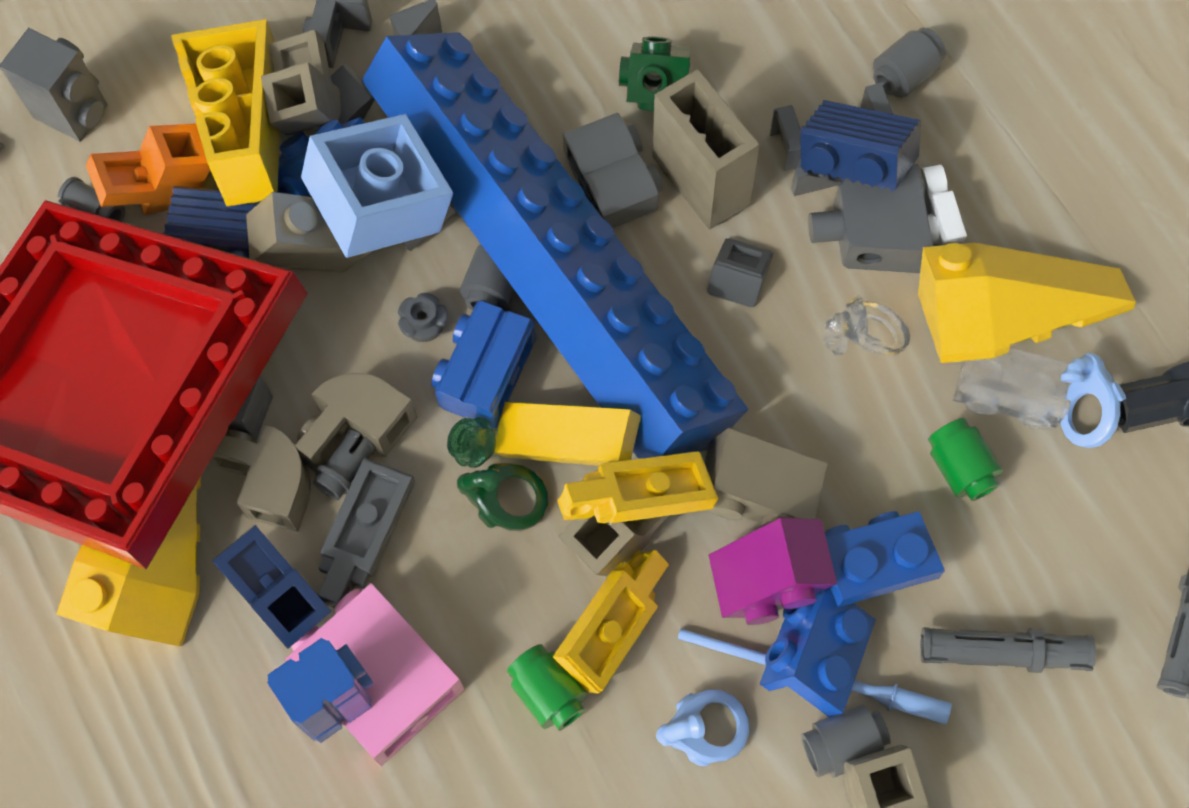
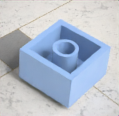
[301,114,453,258]

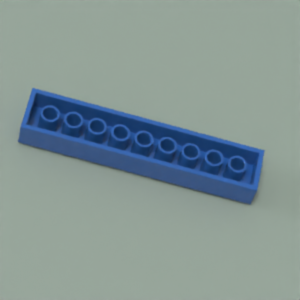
[361,32,749,459]

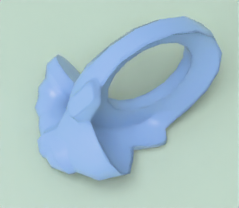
[1060,352,1126,448]
[656,690,749,766]

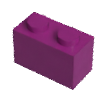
[708,518,837,625]

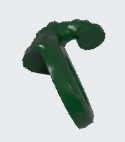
[457,463,548,531]

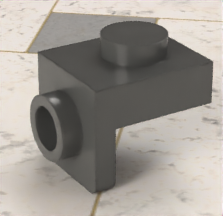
[302,0,373,68]

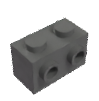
[0,27,108,142]

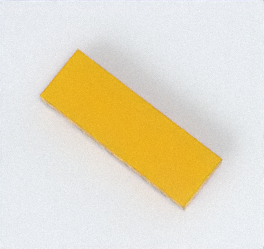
[492,402,641,466]

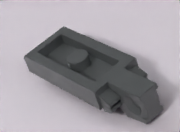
[318,458,415,609]

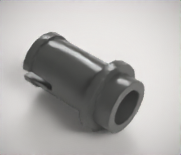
[58,177,125,222]
[313,430,376,500]

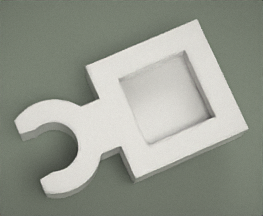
[921,164,967,246]

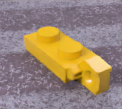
[557,451,718,524]
[553,550,669,693]

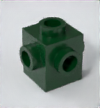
[619,36,691,111]

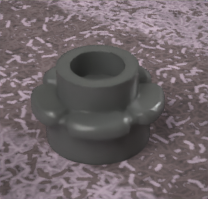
[398,293,448,342]

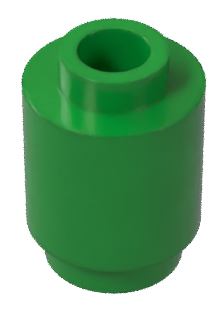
[928,418,1004,501]
[507,644,587,731]

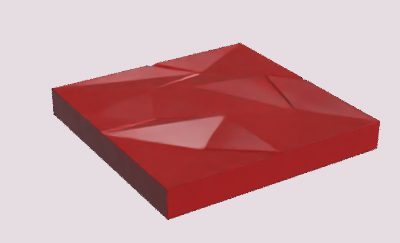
[0,200,308,570]

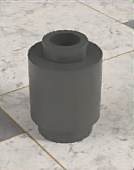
[873,27,946,98]
[459,244,514,311]
[801,705,891,778]

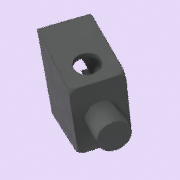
[808,164,933,273]

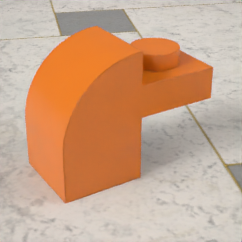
[86,123,210,215]

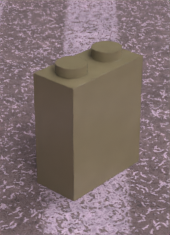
[652,69,760,230]

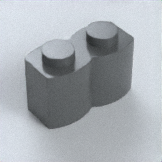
[563,112,663,228]

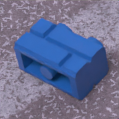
[431,301,537,428]
[267,638,375,743]

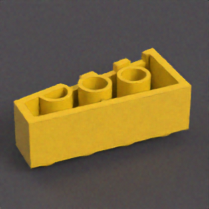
[171,19,280,206]

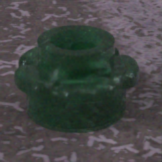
[447,418,496,468]

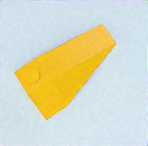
[918,243,1136,363]
[56,477,201,646]

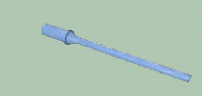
[678,628,952,725]

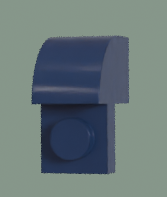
[211,524,332,649]

